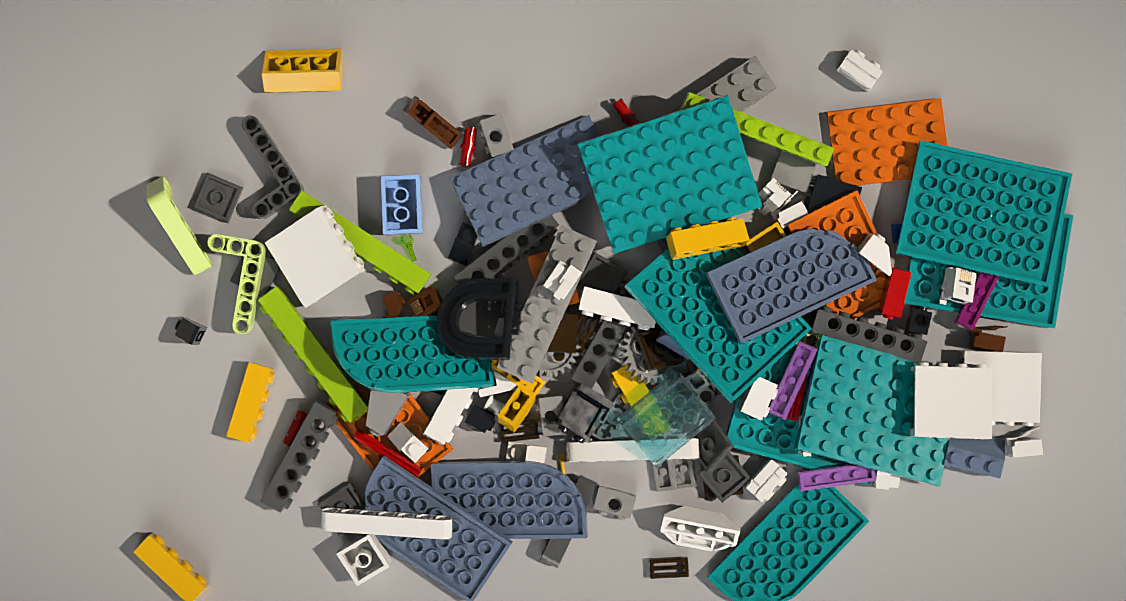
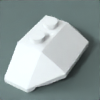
[660,506,740,552]

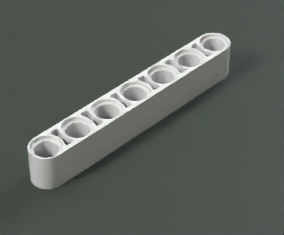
[566,438,699,462]
[321,508,452,539]

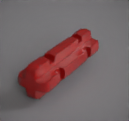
[283,410,308,447]

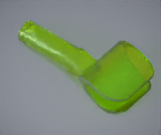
[401,234,417,262]

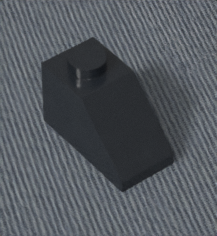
[448,222,478,266]
[175,317,208,345]

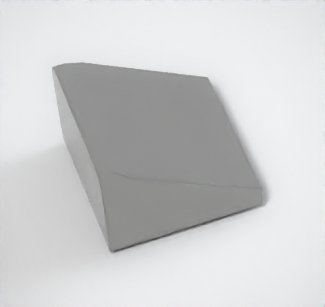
[684,370,711,394]

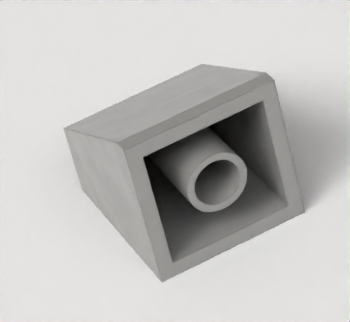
[366,389,411,437]

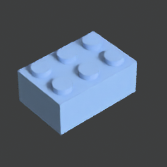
[381,175,423,235]

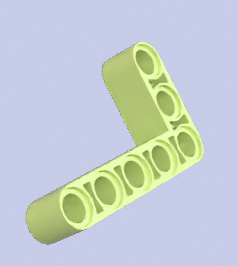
[146,176,212,275]
[208,234,266,334]

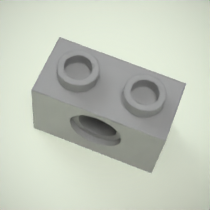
[478,114,514,158]
[536,395,566,437]
[593,485,636,521]

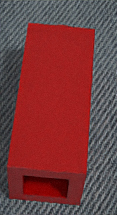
[878,267,912,320]

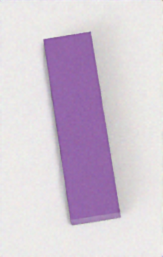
[769,341,818,420]
[797,464,876,491]

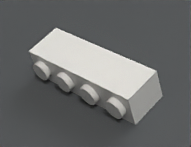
[579,287,656,331]
[423,388,479,445]

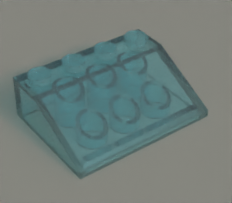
[617,370,716,468]

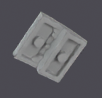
[770,150,817,193]
[652,459,697,492]

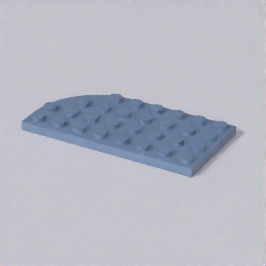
[450,115,599,247]
[706,229,877,344]
[365,456,513,601]
[431,461,588,539]

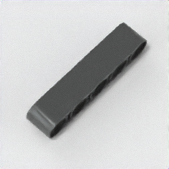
[540,475,597,568]

